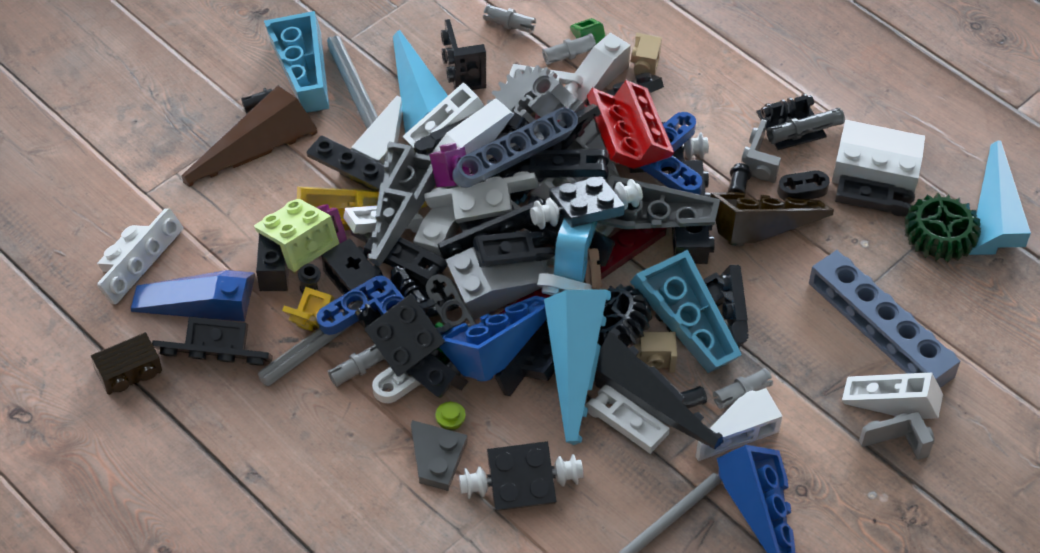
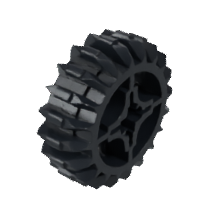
[597,284,652,349]

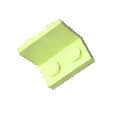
[254,199,339,272]

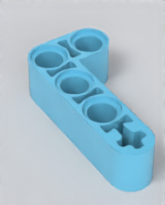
[554,218,598,282]

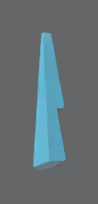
[393,30,448,134]
[969,141,1031,255]
[544,290,611,445]

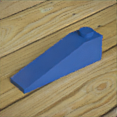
[130,270,255,322]
[440,296,547,382]
[716,445,796,553]

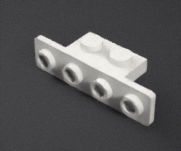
[424,172,539,223]
[97,209,183,304]

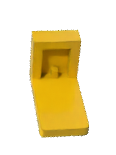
[282,287,335,331]

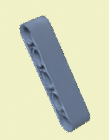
[452,107,578,188]

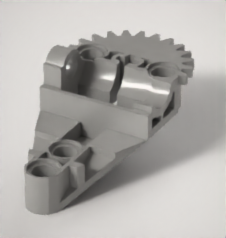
[487,65,620,184]

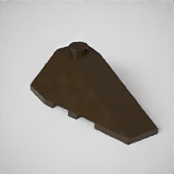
[710,192,834,246]

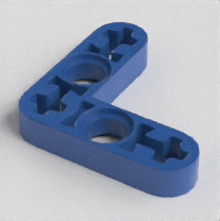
[640,112,702,195]
[316,276,404,335]

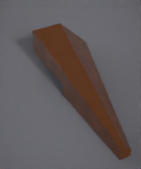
[182,85,318,187]

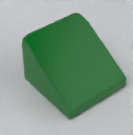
[570,18,606,44]

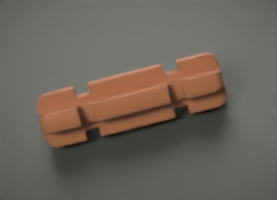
[584,248,602,290]

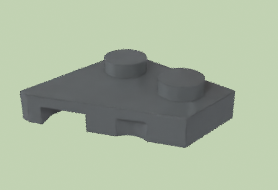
[411,420,467,491]

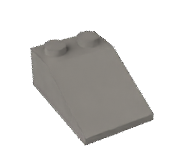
[446,247,547,320]

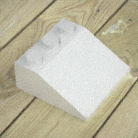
[832,120,925,193]

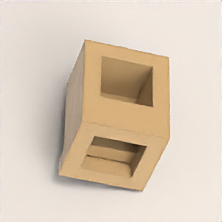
[631,33,662,75]
[634,332,677,373]

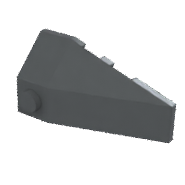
[597,175,720,229]

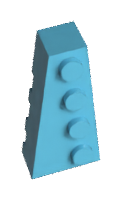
[264,11,330,113]
[630,250,742,373]

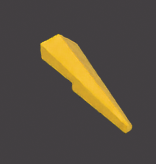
[297,186,428,231]

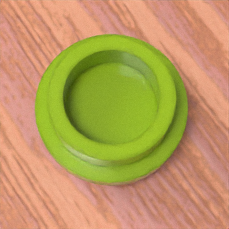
[436,401,466,431]

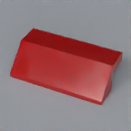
[587,80,674,169]

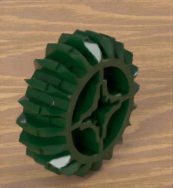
[904,193,981,263]

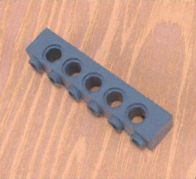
[809,250,961,388]

